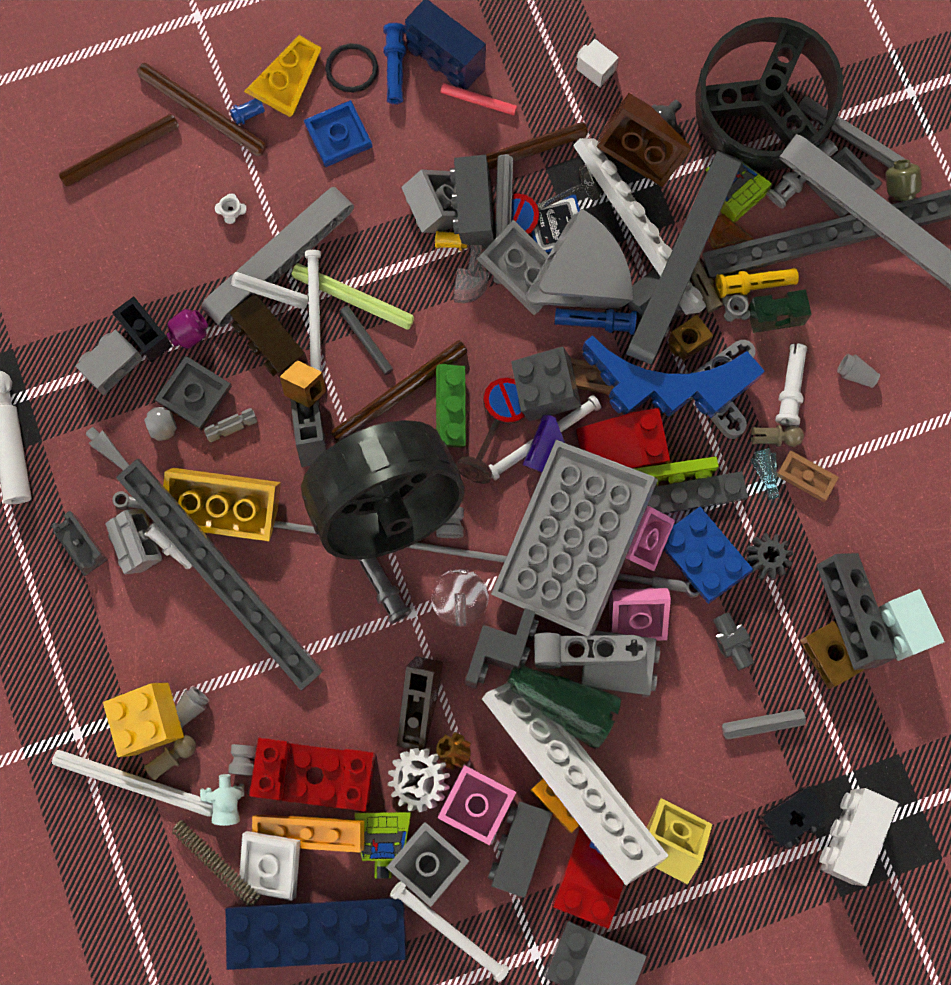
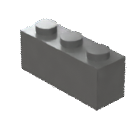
[488,801,552,898]

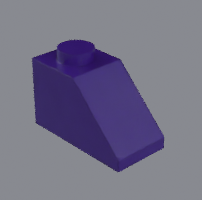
[523,415,565,473]

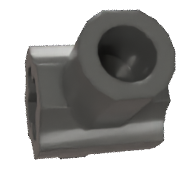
[713,612,754,671]

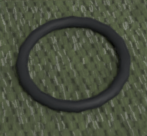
[325,43,378,93]

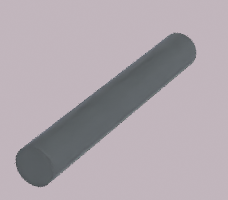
[340,306,393,375]

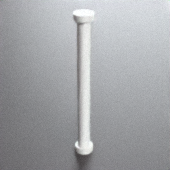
[305,250,324,378]
[486,395,602,481]
[390,881,509,982]

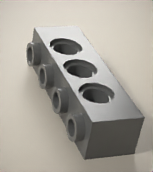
[817,553,897,670]

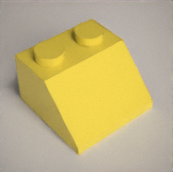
[647,798,713,884]

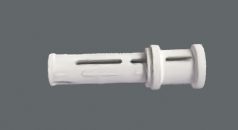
[775,344,808,426]

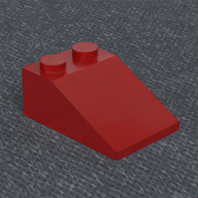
[576,408,670,469]
[551,826,624,929]

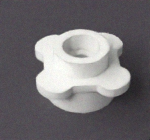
[215,194,247,224]

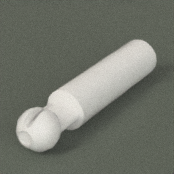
[0,371,32,504]

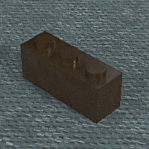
[230,293,308,377]

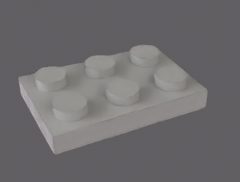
[477,220,548,315]

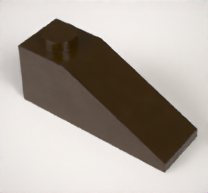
[396,656,443,751]

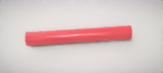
[441,83,517,116]

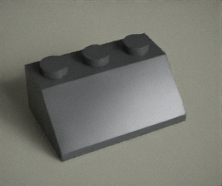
[450,155,495,249]

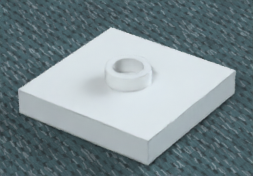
[238,831,300,900]

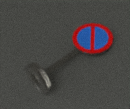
[494,164,601,235]
[456,377,525,484]

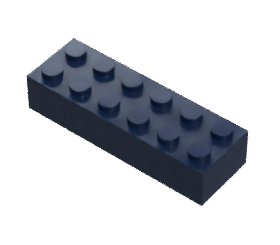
[225,898,407,970]

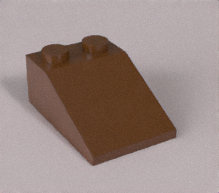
[596,93,692,187]

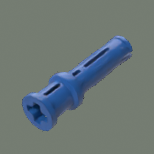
[383,23,406,104]
[554,308,637,335]

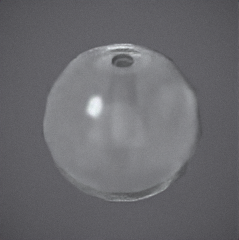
[431,569,489,626]

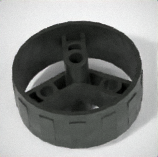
[695,17,844,172]
[301,420,465,560]

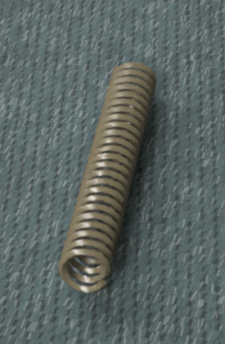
[172,820,261,906]

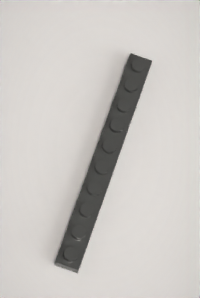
[701,189,951,280]
[116,459,324,690]

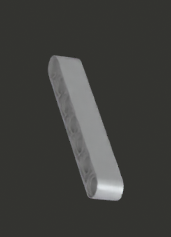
[201,187,354,327]

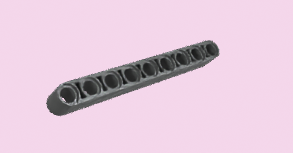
[626,150,743,365]

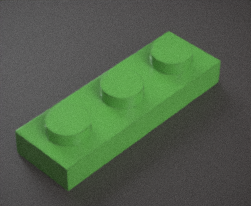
[436,364,466,448]

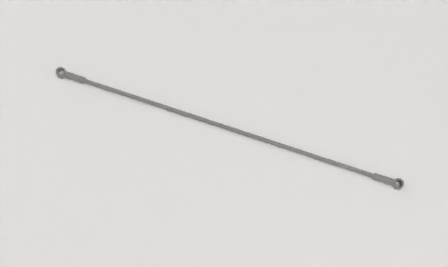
[112,491,699,597]

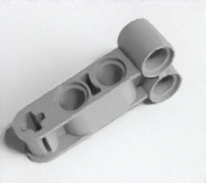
[534,633,647,669]

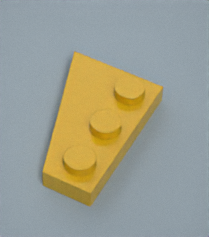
[244,35,322,117]

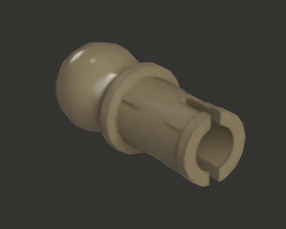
[751,425,804,447]
[144,735,196,781]

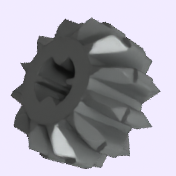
[745,533,793,581]

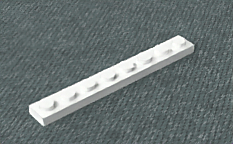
[573,138,707,315]

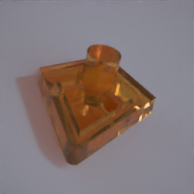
[708,214,753,249]

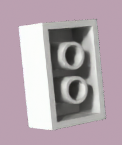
[819,788,898,886]

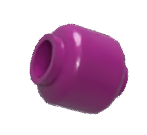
[167,309,208,349]

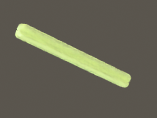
[292,263,414,329]

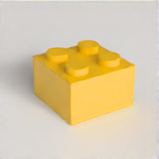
[103,683,184,757]

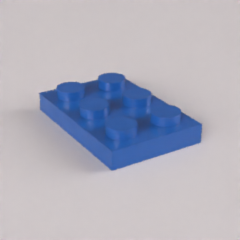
[663,507,753,604]

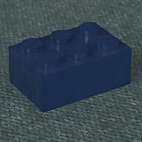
[405,0,486,90]

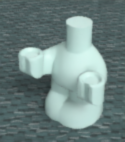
[200,774,245,826]

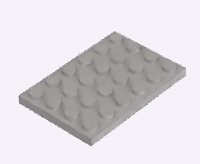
[491,440,658,637]

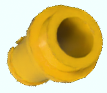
[435,231,468,251]

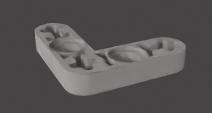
[693,340,756,439]

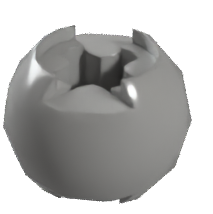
[144,407,177,441]

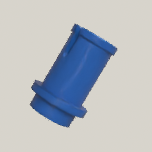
[230,98,265,125]

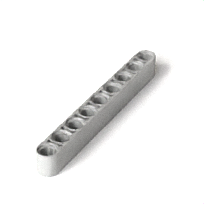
[779,134,951,290]

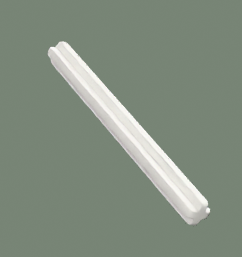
[52,750,213,817]

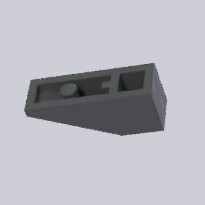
[290,399,327,467]

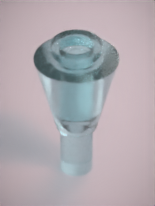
[750,448,780,500]

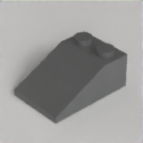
[543,920,647,985]

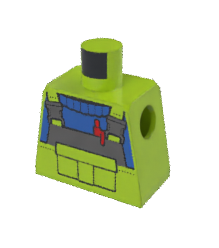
[706,162,772,226]
[355,812,411,879]

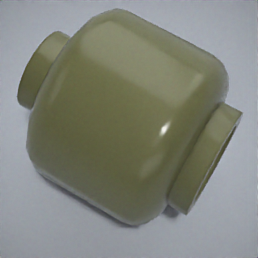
[885,159,922,201]

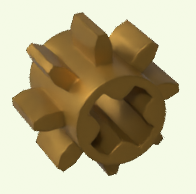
[436,732,471,770]

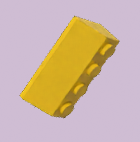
[163,468,281,541]

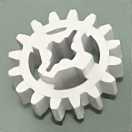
[388,748,450,812]

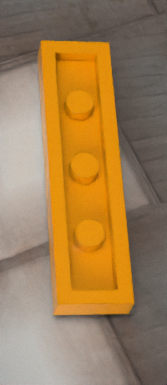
[252,814,364,852]

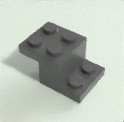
[465,608,539,689]

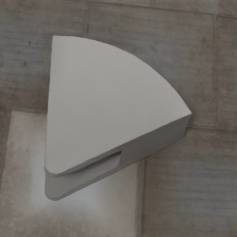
[526,209,633,309]

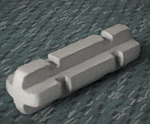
[204,408,257,442]

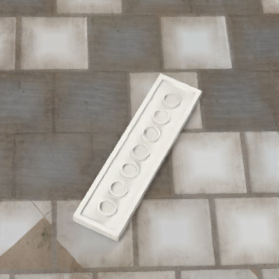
[482,675,668,885]

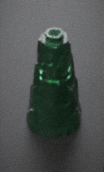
[507,665,621,750]

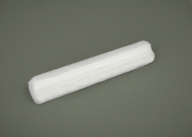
[231,272,309,309]

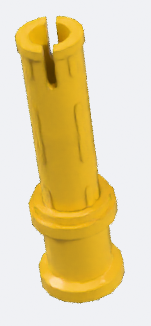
[715,268,799,298]

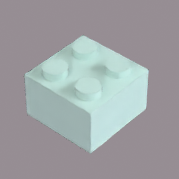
[878,589,945,661]

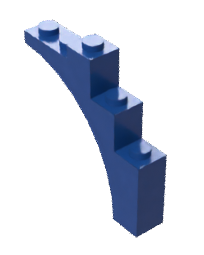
[582,335,765,418]

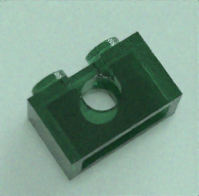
[748,289,812,333]

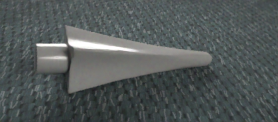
[86,427,129,471]

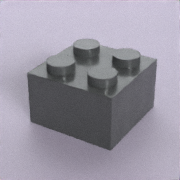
[511,346,581,421]

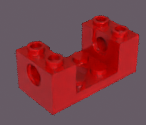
[249,738,376,812]

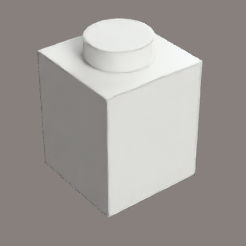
[577,39,619,87]

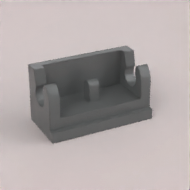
[51,511,108,576]

